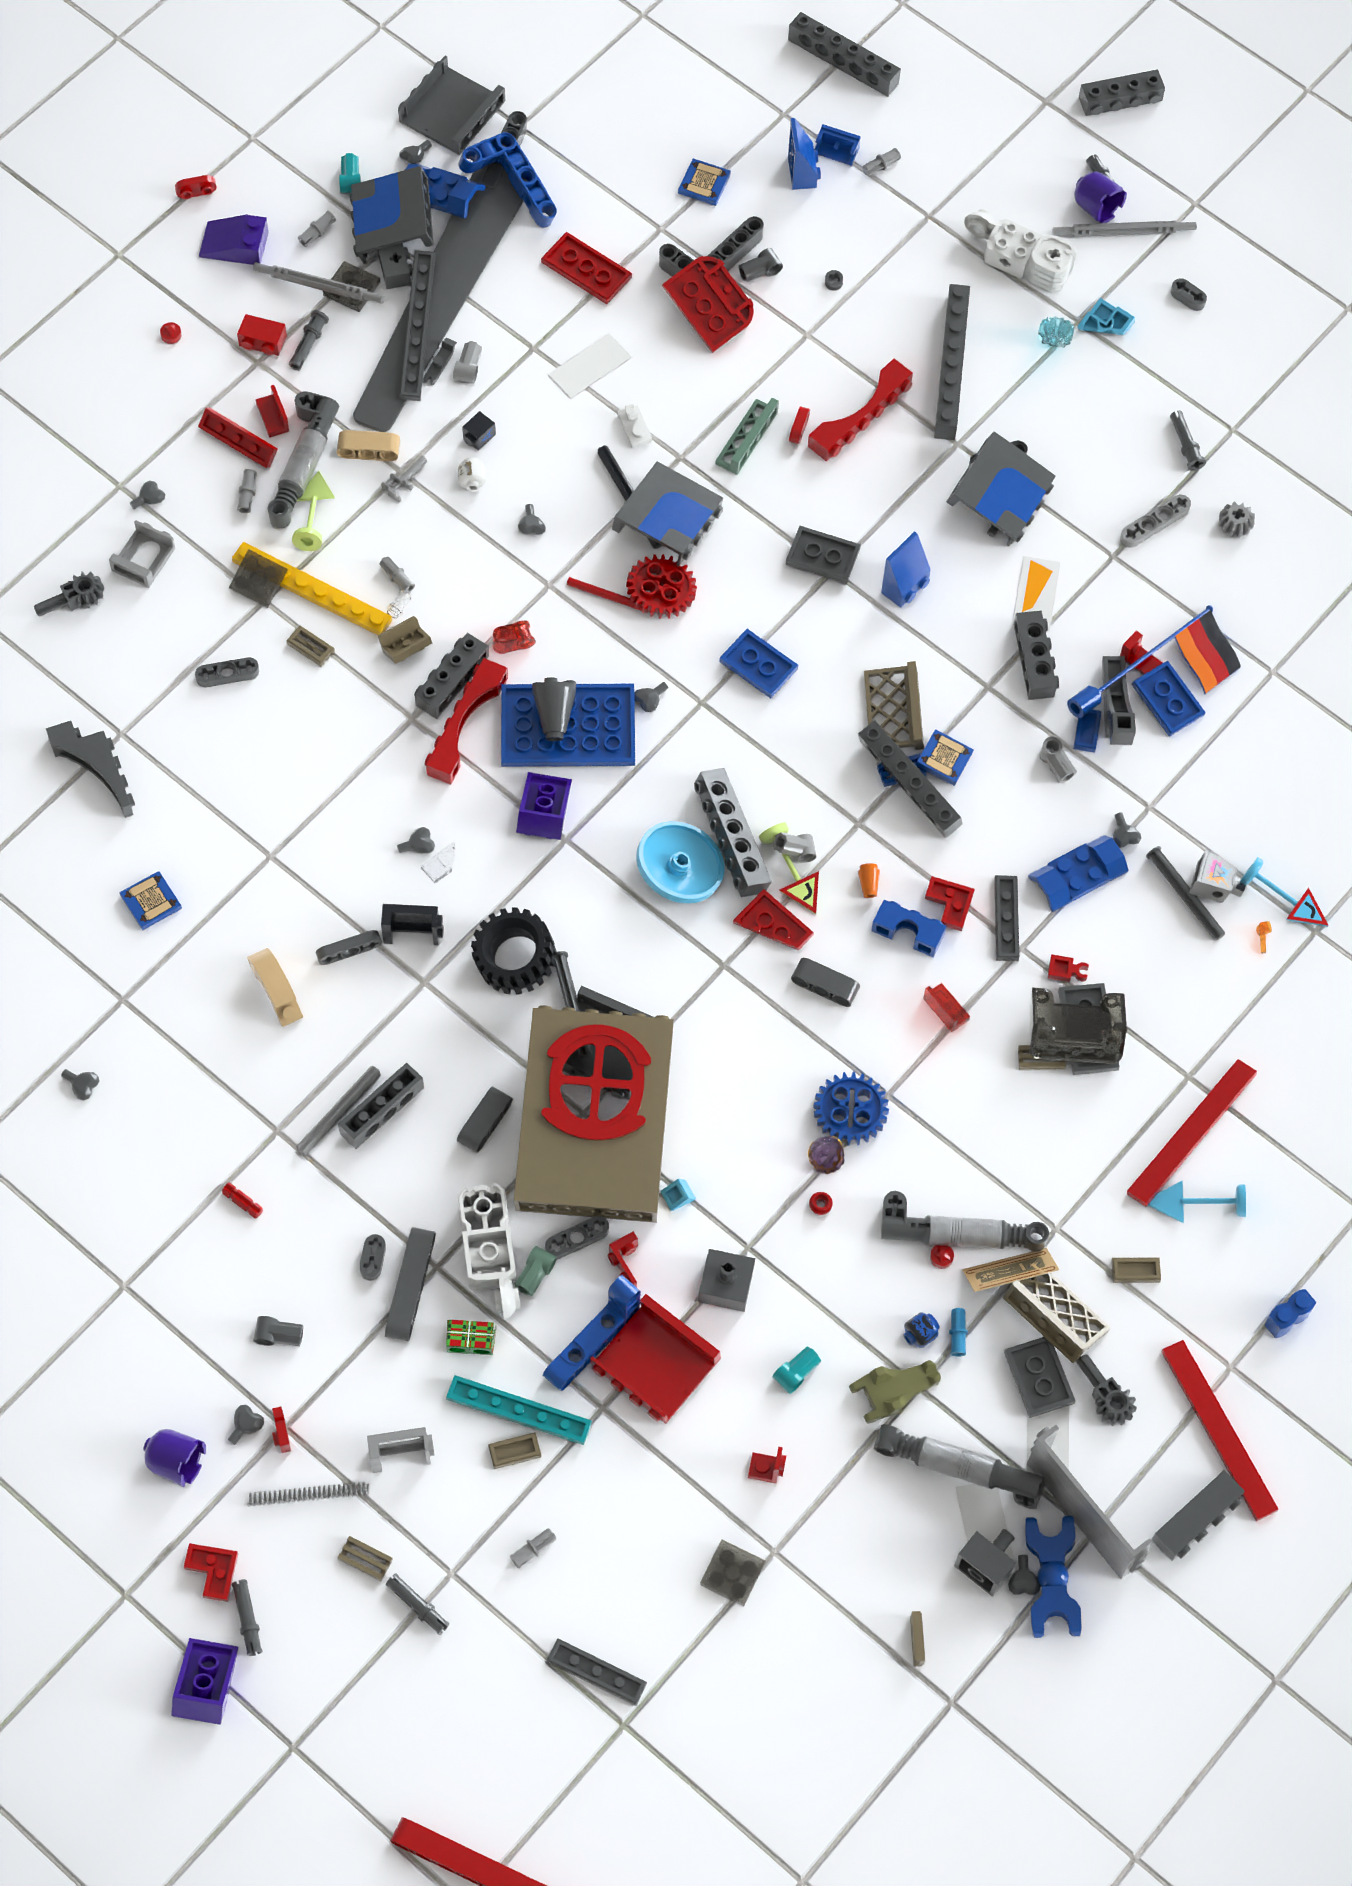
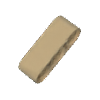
[336,430,400,461]

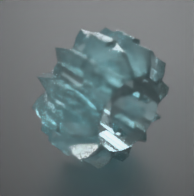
[1038,316,1074,349]

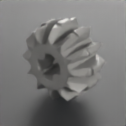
[1218,501,1255,538]

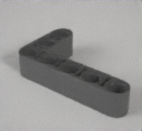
[659,216,764,277]

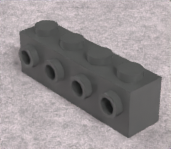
[1078,69,1165,116]
[414,632,489,719]
[1151,1470,1245,1561]

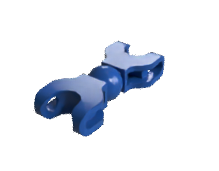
[1025,1515,1082,1638]

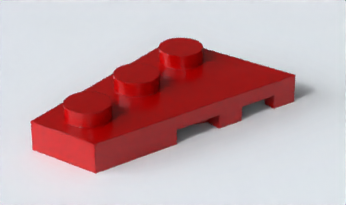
[733,889,814,951]

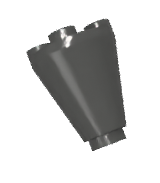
[532,677,576,741]

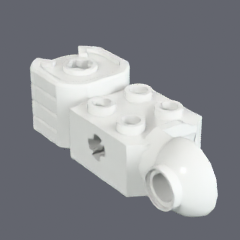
[964,209,1077,292]
[458,1183,521,1321]

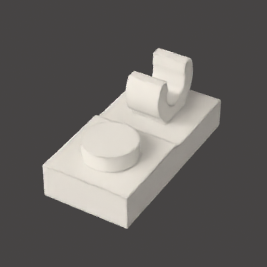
[618,403,652,448]

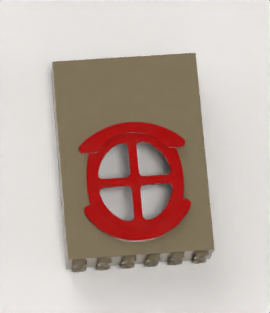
[514,1005,674,1223]

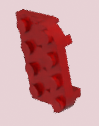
[662,256,754,353]

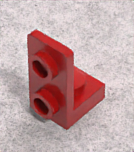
[1120,630,1163,675]
[607,1231,638,1287]
[748,1446,787,1484]

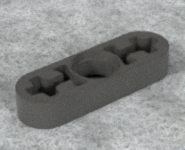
[195,657,260,688]
[315,930,382,965]
[545,1216,609,1260]

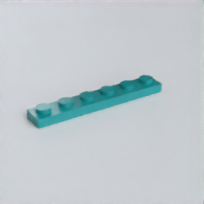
[446,1375,592,1445]

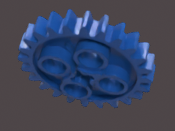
[813,1071,889,1146]

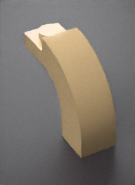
[247,948,303,1027]

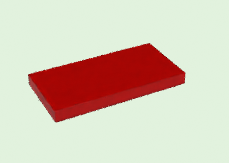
[541,231,632,304]

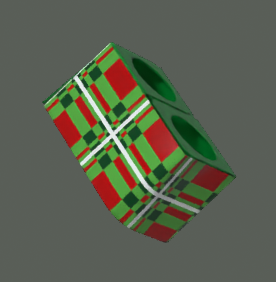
[446,1319,497,1355]

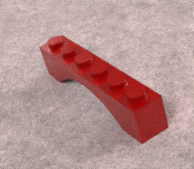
[807,358,913,462]
[424,658,508,785]

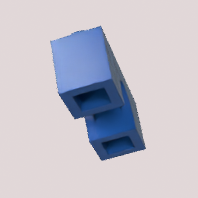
[871,899,946,958]

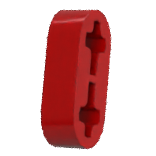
[789,406,811,444]

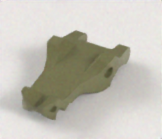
[848,1360,941,1424]

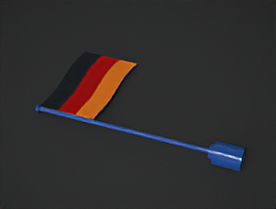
[1067,605,1241,718]

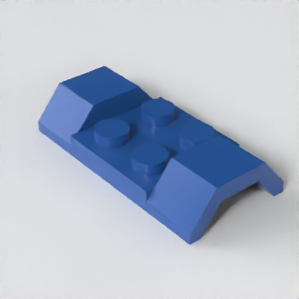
[405,164,486,219]
[1028,835,1129,912]

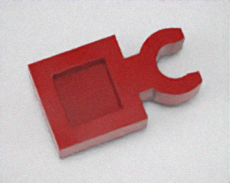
[1047,954,1089,982]
[272,1406,291,1453]

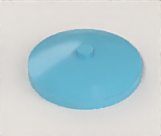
[636,821,725,903]

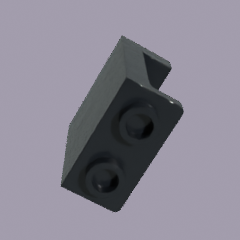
[381,903,444,946]

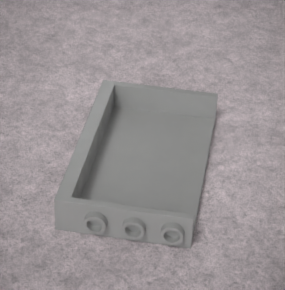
[1027,1425,1152,1579]

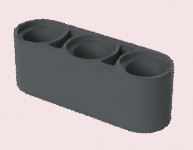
[791,957,861,1007]
[457,1086,513,1153]

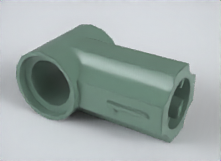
[515,1246,557,1296]

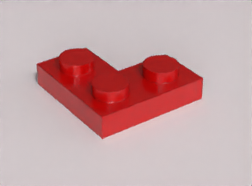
[925,876,975,932]
[184,1543,239,1602]

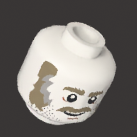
[458,457,486,491]

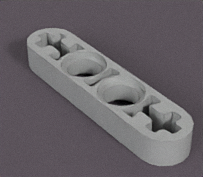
[1120,494,1191,548]

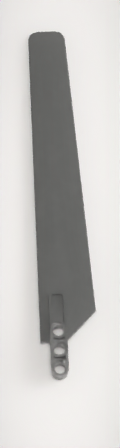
[353,111,528,432]

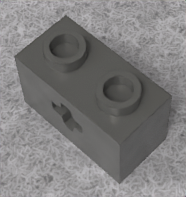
[378,243,413,290]

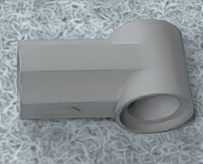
[453,341,482,384]
[1039,736,1077,783]
[773,832,817,863]

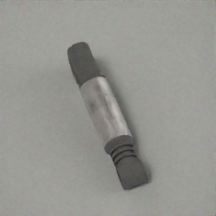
[267,391,340,529]
[881,1190,1049,1252]
[873,1424,1045,1509]

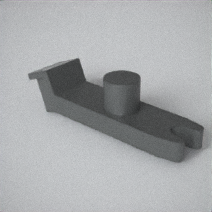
[423,337,457,386]

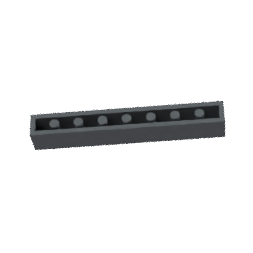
[934,284,970,440]

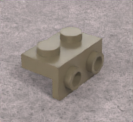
[378,616,433,664]

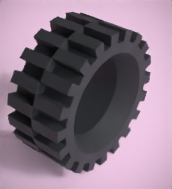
[471,907,557,995]

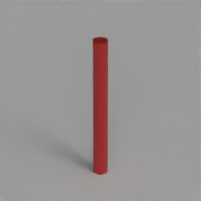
[566,577,649,613]

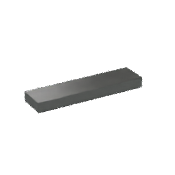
[994,875,1020,961]
[546,1638,648,1706]

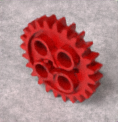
[626,554,697,619]

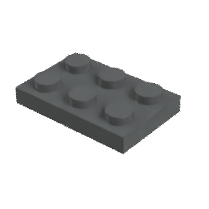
[785,525,861,584]
[1004,1337,1076,1418]

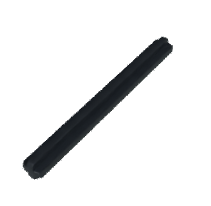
[597,445,663,549]

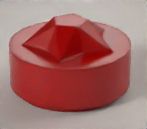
[160,322,182,344]
[930,1245,954,1269]

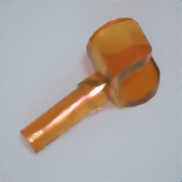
[1256,921,1272,954]

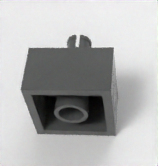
[698,1248,756,1312]
[954,1529,1016,1597]

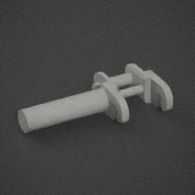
[381,456,427,502]

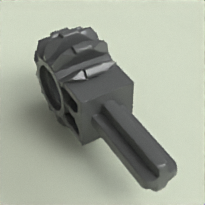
[34,571,105,617]
[1076,1354,1137,1426]

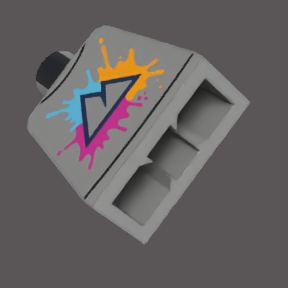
[1189,849,1246,903]

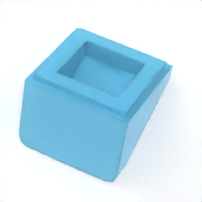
[660,1178,696,1211]

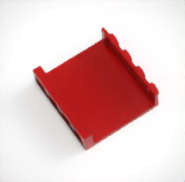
[590,1294,721,1424]

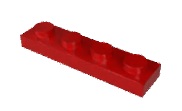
[198,407,278,468]

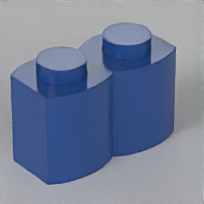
[1264,1289,1316,1338]

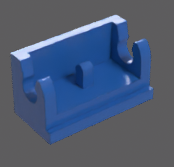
[814,124,861,166]

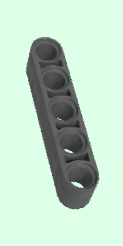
[385,1227,436,1342]

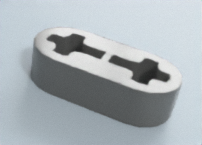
[1170,278,1207,311]
[360,1234,386,1280]

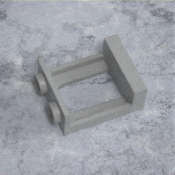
[109,520,176,588]
[367,1427,435,1473]

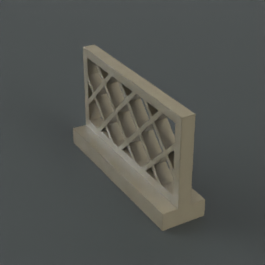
[864,661,924,750]
[1003,1273,1111,1363]

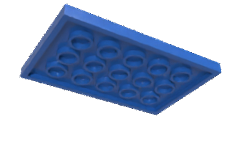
[501,683,635,767]

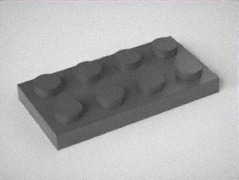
[1058,983,1120,1075]

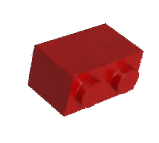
[237,314,287,356]

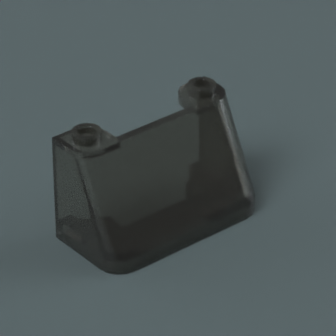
[1029,987,1127,1064]

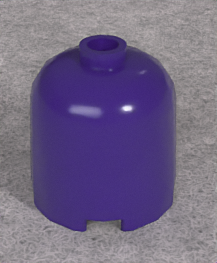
[1074,171,1127,223]
[143,1429,206,1487]

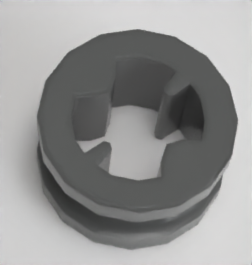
[825,270,843,291]

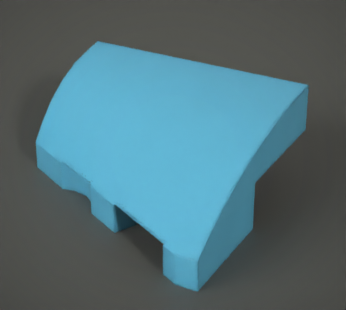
[1077,298,1135,335]

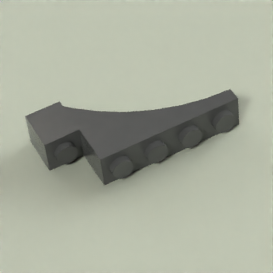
[1102,656,1136,745]
[45,720,135,818]

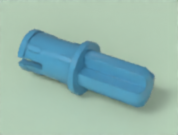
[949,1308,968,1357]

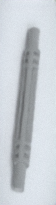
[1052,220,1197,237]
[253,262,385,304]

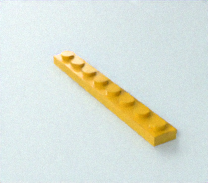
[232,541,393,635]

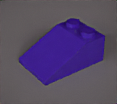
[199,214,269,265]
[516,772,572,840]
[171,1638,239,1725]

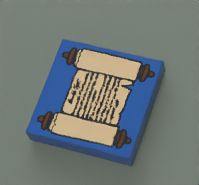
[678,158,731,206]
[916,729,974,786]
[119,871,182,931]

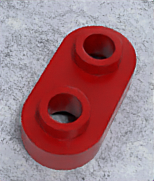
[175,175,217,199]

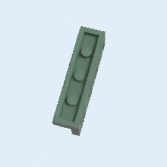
[715,397,779,475]

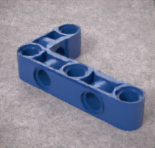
[458,132,557,228]
[542,1275,641,1391]

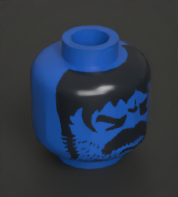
[903,1312,940,1348]

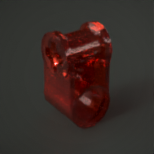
[492,620,536,654]

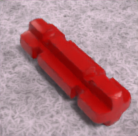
[221,1182,263,1219]

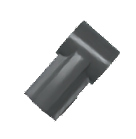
[738,248,783,282]
[253,1316,304,1347]

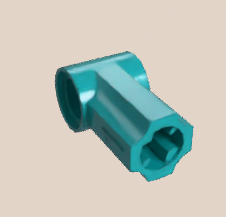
[339,153,361,193]
[772,1346,822,1394]

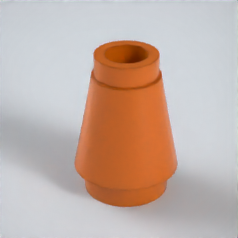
[858,863,880,898]

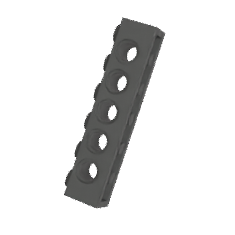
[788,12,901,97]
[858,720,963,838]
[694,767,772,897]

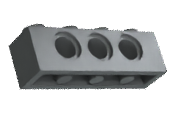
[1014,610,1059,700]
[338,1062,424,1149]

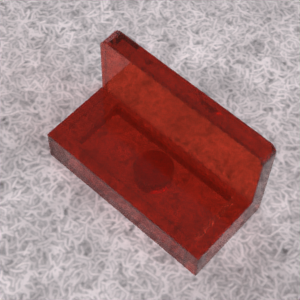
[923,983,970,1032]

